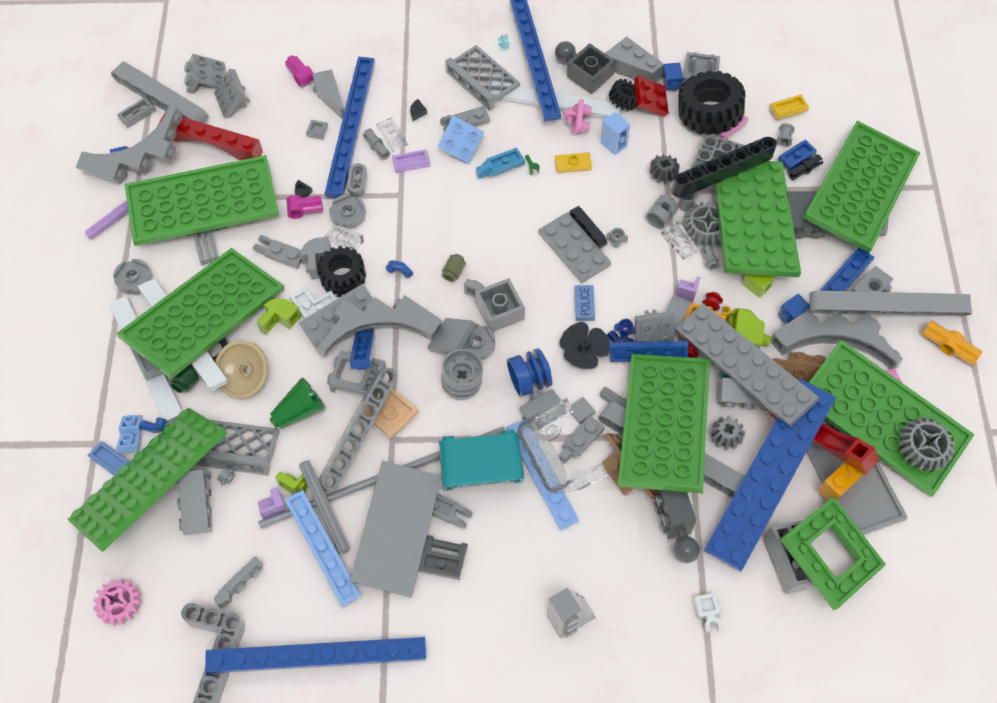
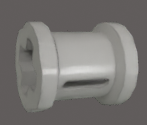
[777,123,795,147]

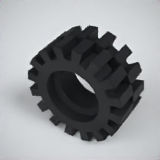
[608,79,637,111]

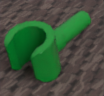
[525,155,540,175]

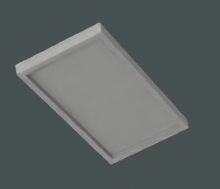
[806,421,908,535]
[350,460,441,598]

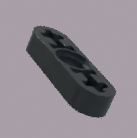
[569,206,607,249]

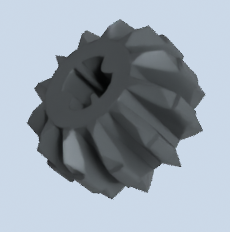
[649,153,680,184]

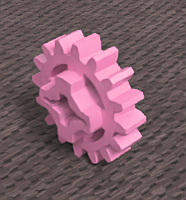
[93,578,141,626]

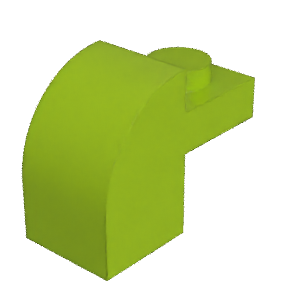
[257,298,302,335]

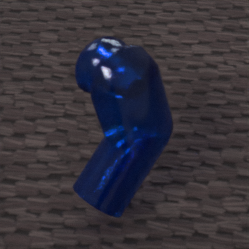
[607,330,635,342]

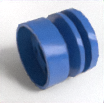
[507,348,553,397]

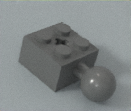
[555,41,615,93]
[654,490,700,563]

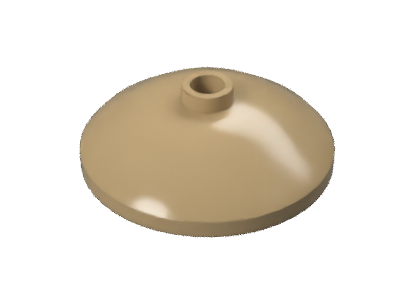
[215,340,269,399]

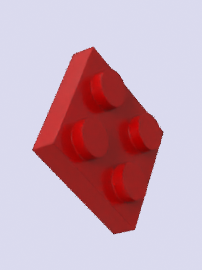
[634,76,669,117]

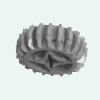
[682,202,721,248]
[898,417,955,472]

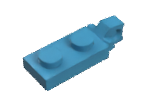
[476,147,525,179]

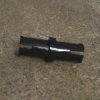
[788,154,823,180]

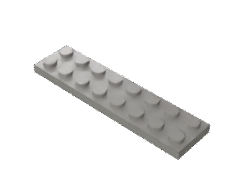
[675,304,819,428]

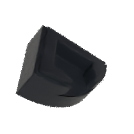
[410,99,427,121]
[295,179,313,198]

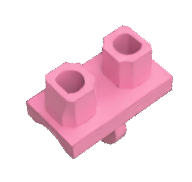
[563,99,592,135]

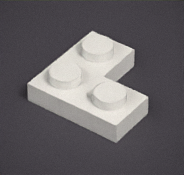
[289,287,337,319]

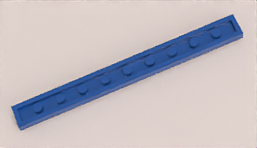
[509,0,561,122]
[325,56,375,198]
[205,637,426,674]

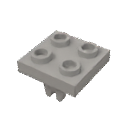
[683,52,720,82]
[214,68,250,118]
[635,309,675,342]

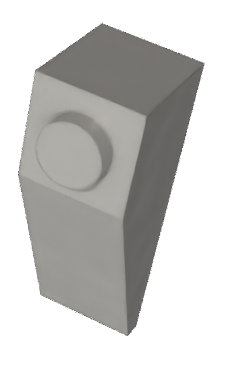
[311,69,344,119]

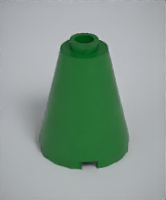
[270,378,326,429]

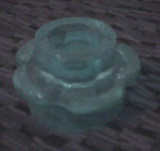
[498,34,510,50]

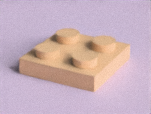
[363,388,419,440]

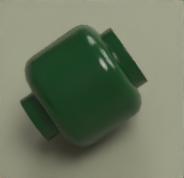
[169,365,199,393]

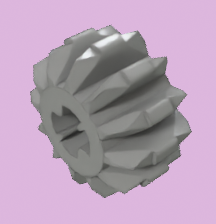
[710,416,745,450]

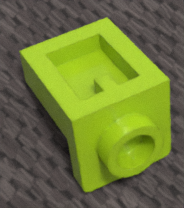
[275,471,308,495]

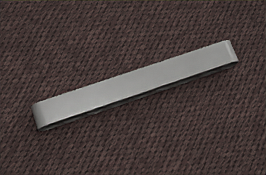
[809,291,972,316]
[598,401,745,498]

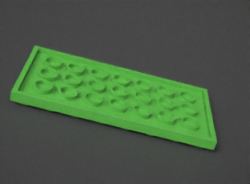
[803,120,920,253]
[125,155,279,246]
[712,157,801,277]
[117,248,284,379]
[809,340,975,497]
[618,354,710,493]
[67,408,228,552]

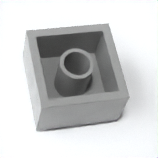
[475,278,525,331]

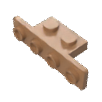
[773,352,827,383]
[601,433,659,499]

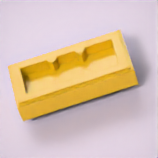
[769,94,809,120]
[555,152,592,173]

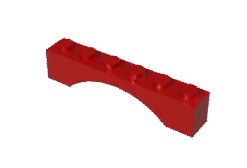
[157,112,263,160]
[767,409,879,475]

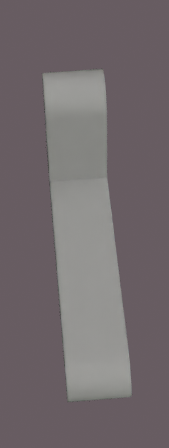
[678,135,745,212]
[181,603,245,703]

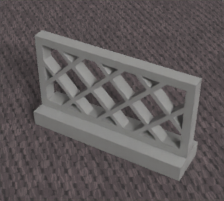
[445,45,520,111]
[195,420,280,475]

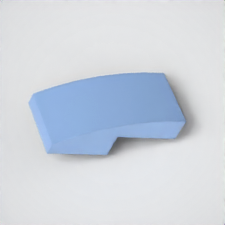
[116,415,143,453]

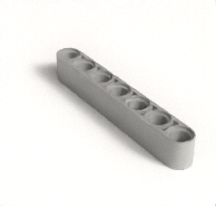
[111,61,209,123]
[319,368,397,491]

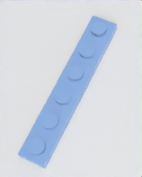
[507,419,579,531]
[285,490,361,608]

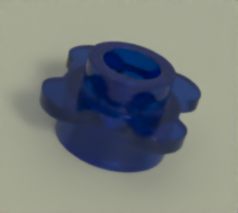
[614,318,635,339]

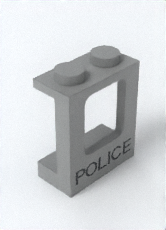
[327,350,386,399]

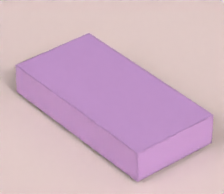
[392,149,430,173]

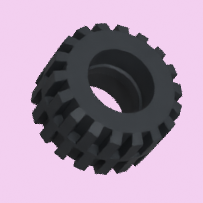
[317,246,366,297]

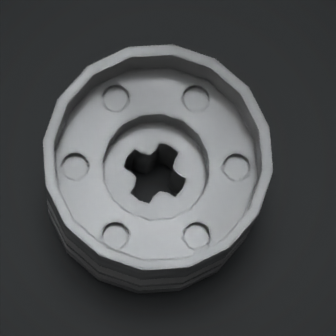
[441,349,483,400]

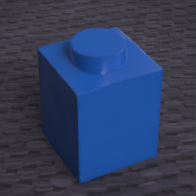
[662,62,683,91]
[778,293,810,324]

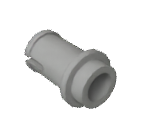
[701,245,719,270]

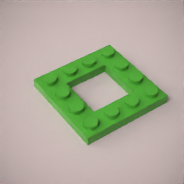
[780,496,886,611]

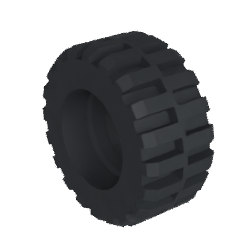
[678,70,746,135]

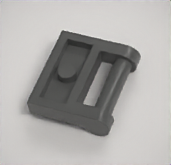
[419,536,468,580]

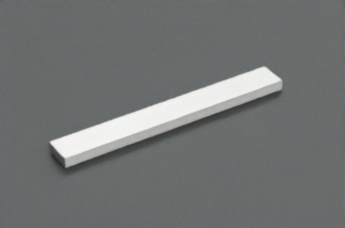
[487,80,621,118]
[137,278,228,392]
[109,296,182,425]

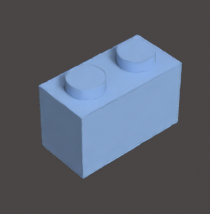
[601,112,630,155]

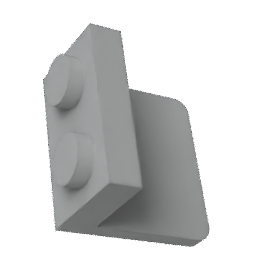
[184,54,225,93]

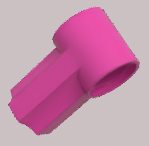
[285,55,314,87]
[286,195,323,219]

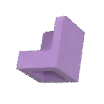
[676,277,701,302]
[258,487,286,519]

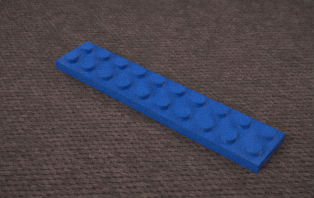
[704,378,836,572]

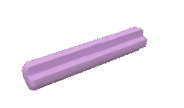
[85,201,128,239]

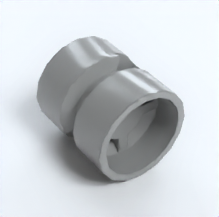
[646,195,679,229]

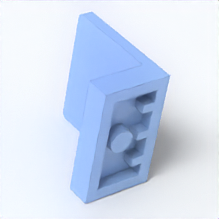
[438,116,484,163]

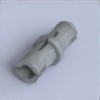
[363,128,391,160]

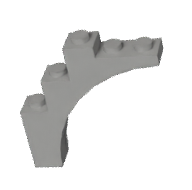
[76,106,183,185]
[317,295,442,357]
[771,310,903,369]

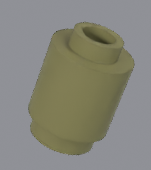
[441,254,466,282]

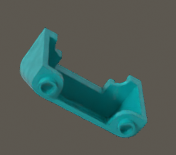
[439,429,524,491]

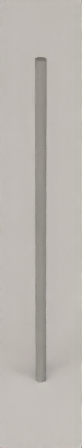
[258,426,505,529]

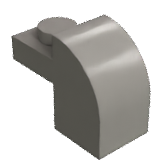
[300,236,331,279]

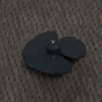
[559,322,610,369]

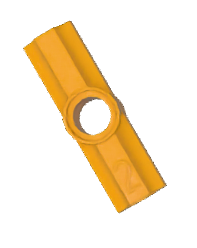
[922,321,983,366]

